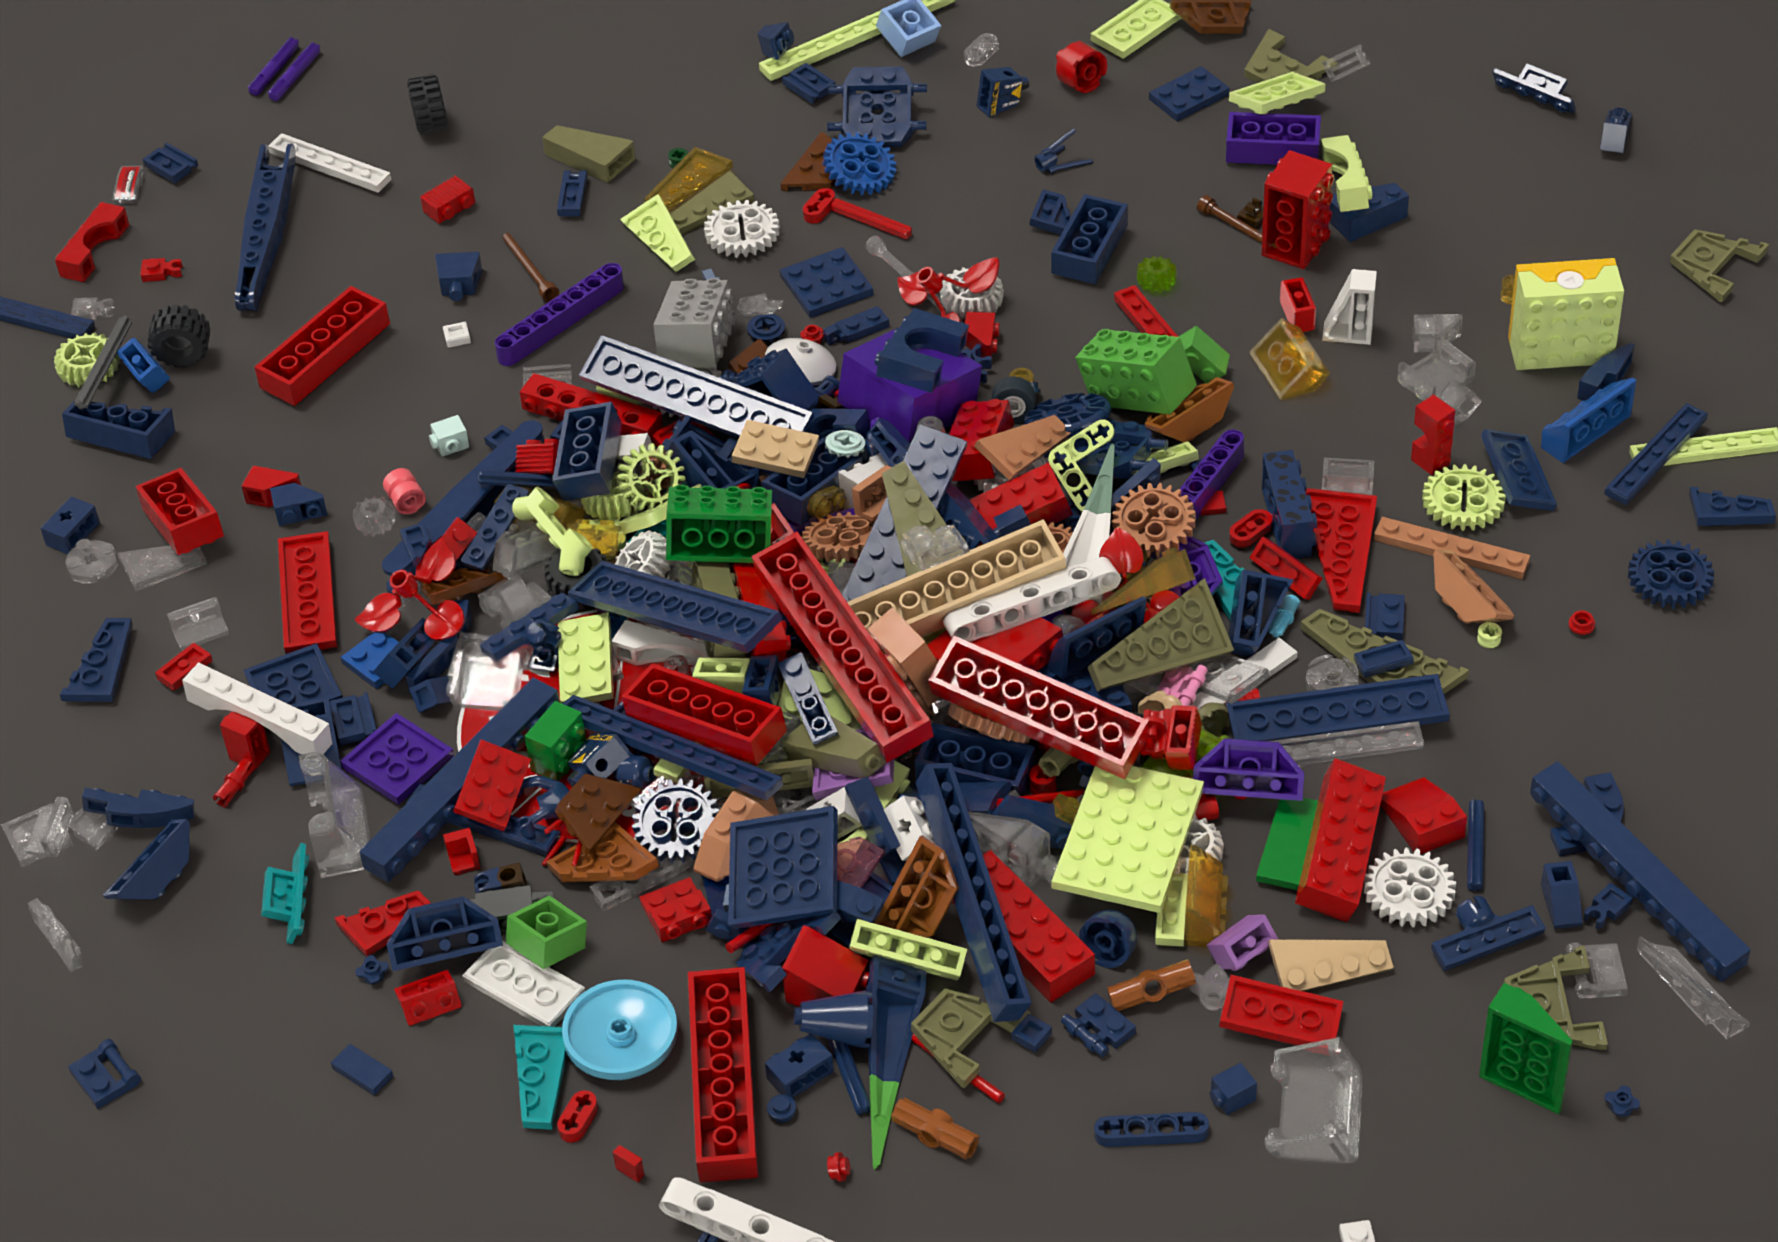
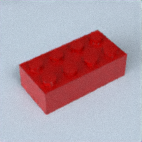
[949,399,1015,481]
[969,462,1073,548]
[135,468,224,555]

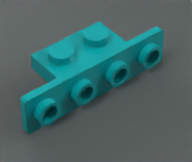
[261,843,309,944]

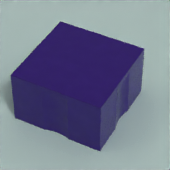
[837,327,982,444]

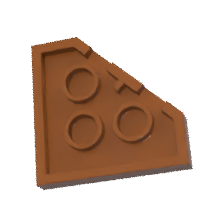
[546,823,659,882]

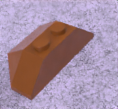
[1145,377,1234,442]
[874,835,959,938]

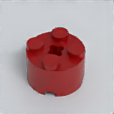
[1056,41,1107,93]

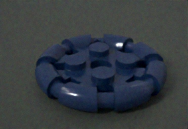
[1024,393,1111,437]

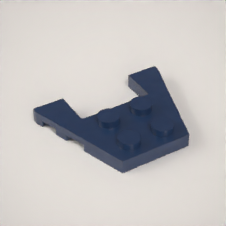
[735,913,841,992]

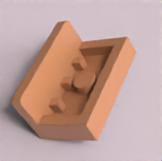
[852,465,892,521]

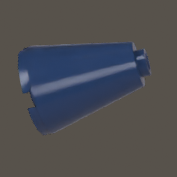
[794,990,874,1048]

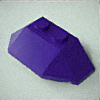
[1154,534,1223,596]
[1193,738,1304,801]

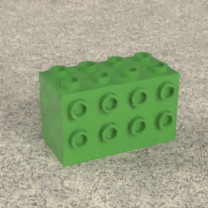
[1075,329,1197,415]

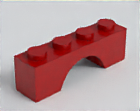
[55,202,130,282]

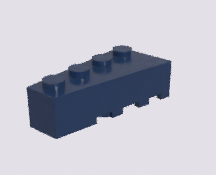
[62,400,175,459]

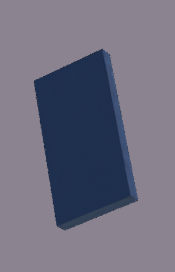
[1480,429,1557,511]

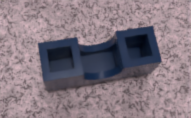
[806,409,871,444]

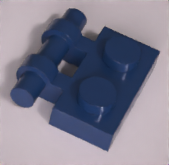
[1061,993,1136,1057]

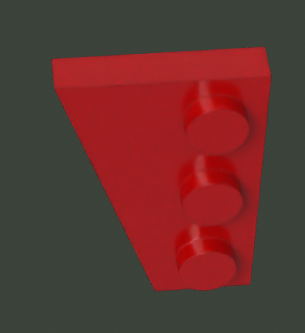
[335,890,431,957]

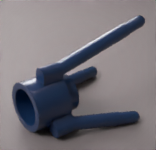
[1034,129,1093,174]

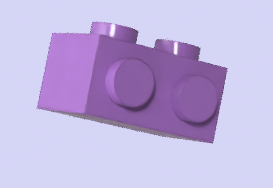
[1207,915,1278,971]

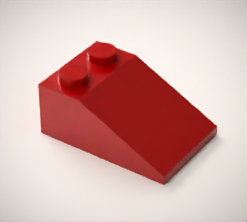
[1380,777,1467,855]

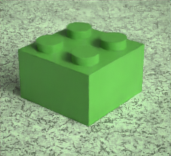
[506,895,587,969]

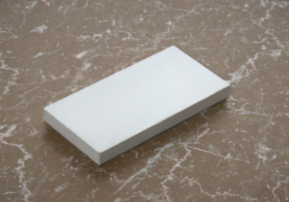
[462,941,585,1027]

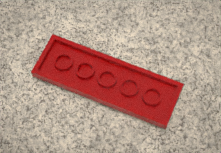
[278,531,337,654]

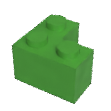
[1179,326,1230,383]

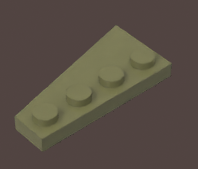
[671,171,755,235]

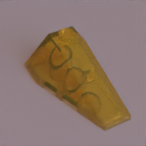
[1091,547,1195,615]

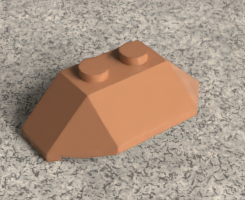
[1433,549,1515,624]
[693,790,779,882]

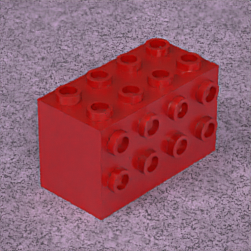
[1261,150,1334,269]

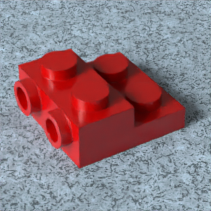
[639,877,712,943]

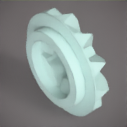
[825,430,865,458]

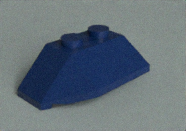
[103,819,190,900]
[387,896,503,971]

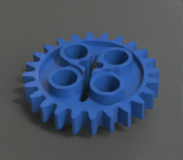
[822,132,897,196]

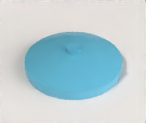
[562,980,678,1080]

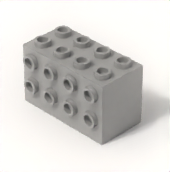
[653,278,736,369]

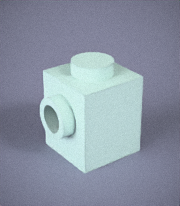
[429,415,469,457]

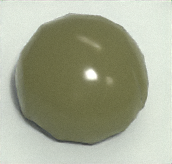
[1198,702,1230,745]

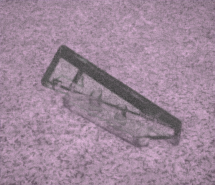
[1637,937,1750,1039]

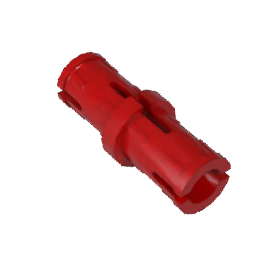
[212,757,256,807]

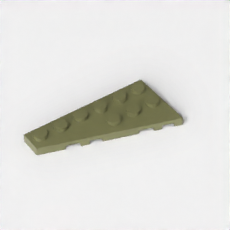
[882,461,965,577]
[1088,578,1234,692]
[1300,609,1470,694]

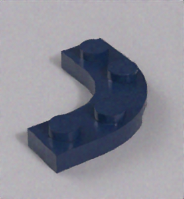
[1550,772,1624,856]

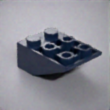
[281,697,343,786]

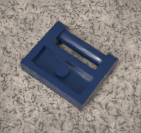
[68,1039,141,1109]

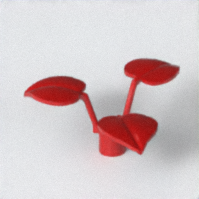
[898,257,999,322]
[1066,528,1180,634]
[355,538,465,640]

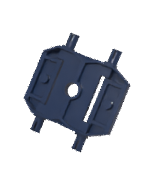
[827,66,927,147]
[1044,418,1168,479]

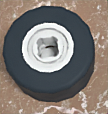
[991,376,1036,425]

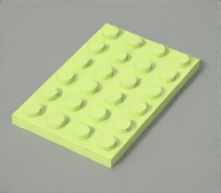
[1052,766,1204,913]

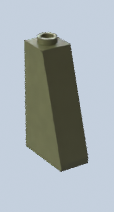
[542,125,636,183]
[780,715,886,779]

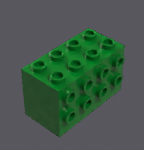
[666,485,772,563]

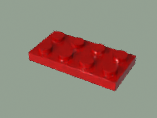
[1219,975,1344,1054]

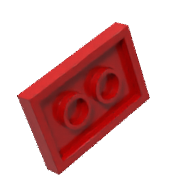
[453,739,531,832]

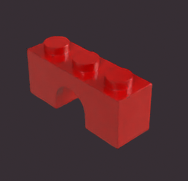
[1411,394,1455,476]

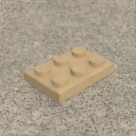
[732,420,819,478]

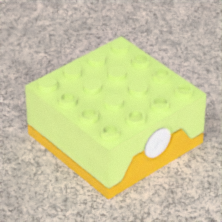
[1508,258,1624,370]

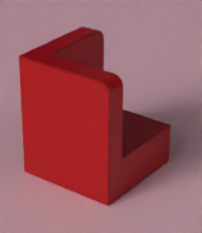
[443,828,481,875]

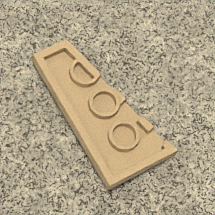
[1268,940,1394,991]

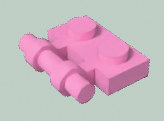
[1155,665,1207,706]

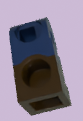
[474,862,527,893]

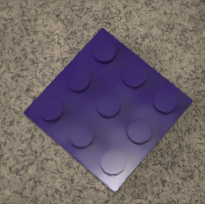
[340,713,454,805]

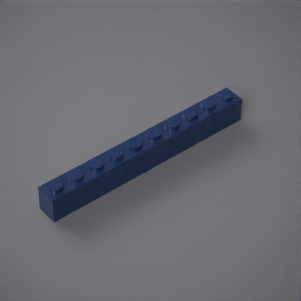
[359,677,560,882]
[1530,761,1751,982]
[915,763,1032,1022]

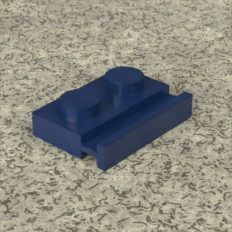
[782,63,836,104]
[143,142,198,183]
[1365,593,1405,640]
[330,692,376,746]

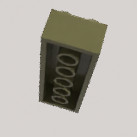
[691,561,750,658]

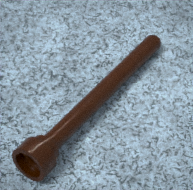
[1197,195,1278,249]
[503,233,560,303]

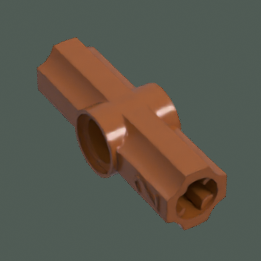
[1107,959,1196,1011]
[891,1098,979,1159]

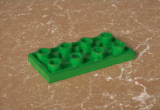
[1256,797,1318,891]

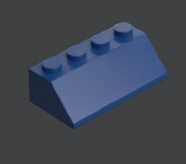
[1541,378,1636,463]

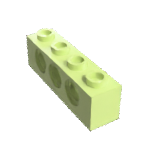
[849,919,967,981]

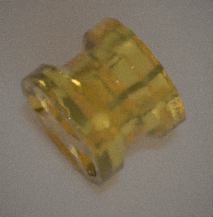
[1500,274,1515,304]

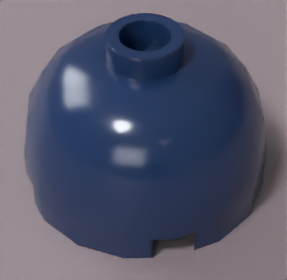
[1079,910,1137,968]

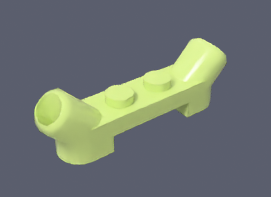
[512,487,593,576]

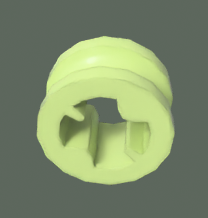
[1477,622,1502,648]

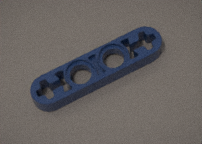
[1094,1112,1209,1147]

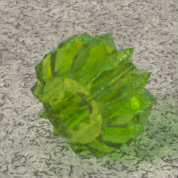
[1137,255,1177,293]

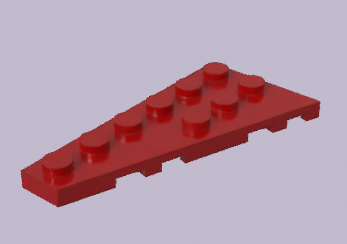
[1305,488,1377,613]

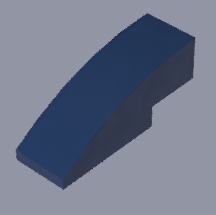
[1577,343,1635,401]

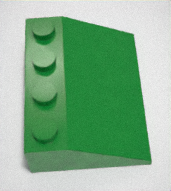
[1479,983,1573,1115]

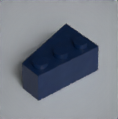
[1228,569,1294,657]

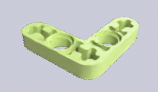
[1048,420,1114,512]
[618,484,702,534]

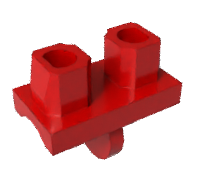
[1140,708,1171,759]

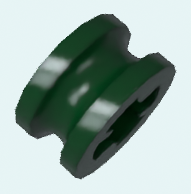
[668,148,689,169]

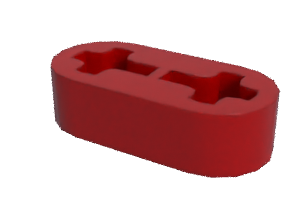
[803,188,835,224]
[557,1090,598,1143]

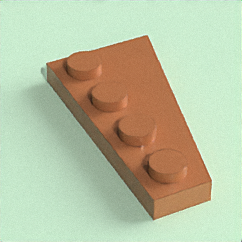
[974,415,1070,481]

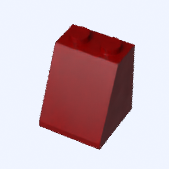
[782,925,869,1006]

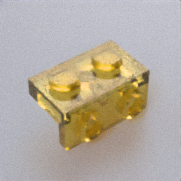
[567,519,621,557]

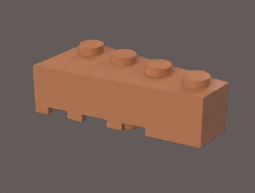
[868,608,940,707]

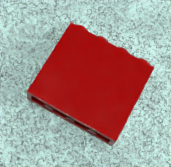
[927,617,1063,672]

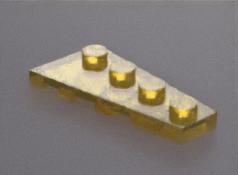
[644,147,733,210]

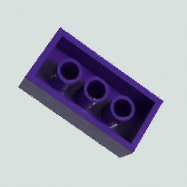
[1226,112,1321,165]

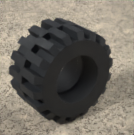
[407,74,448,134]
[147,304,210,368]
[544,548,608,611]

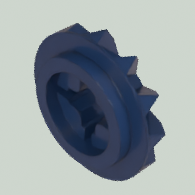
[747,314,785,343]

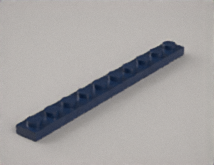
[562,695,783,801]

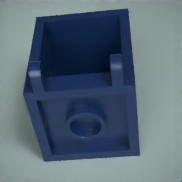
[734,348,819,410]

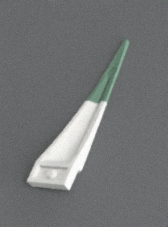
[1063,443,1115,605]

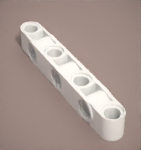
[943,557,1121,642]
[659,1178,834,1242]

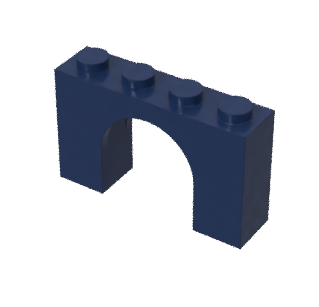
[875,308,969,393]

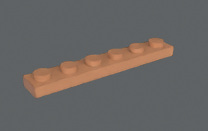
[1374,517,1531,580]

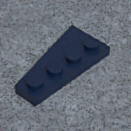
[59,618,133,702]

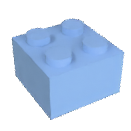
[876,0,941,57]

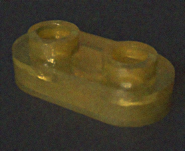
[807,485,846,519]

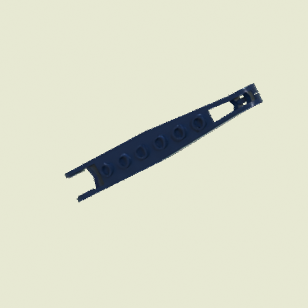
[235,144,296,311]
[867,418,998,552]
[382,420,545,597]

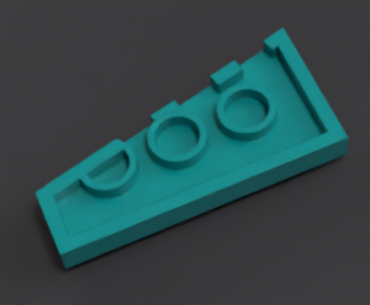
[1203,540,1244,620]
[513,1025,567,1130]

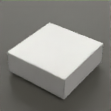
[443,322,471,348]

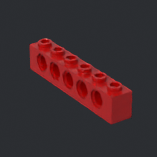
[519,373,663,444]

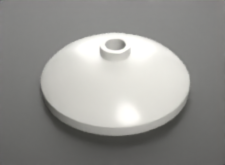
[765,338,836,386]

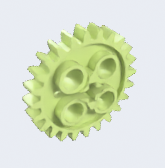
[1422,464,1506,531]

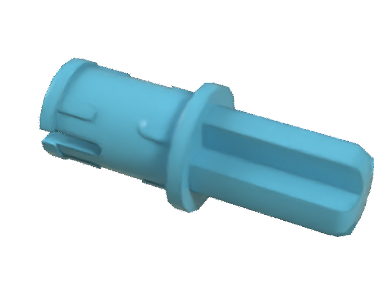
[1268,595,1300,638]

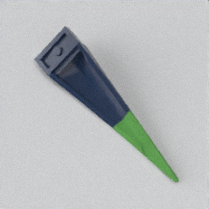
[866,955,927,1170]

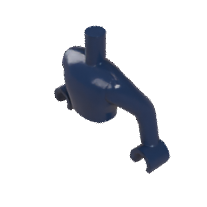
[517,776,570,838]

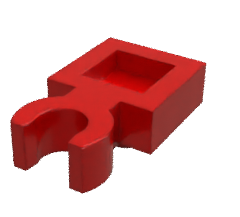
[140,258,183,282]

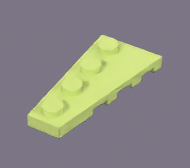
[620,194,695,272]

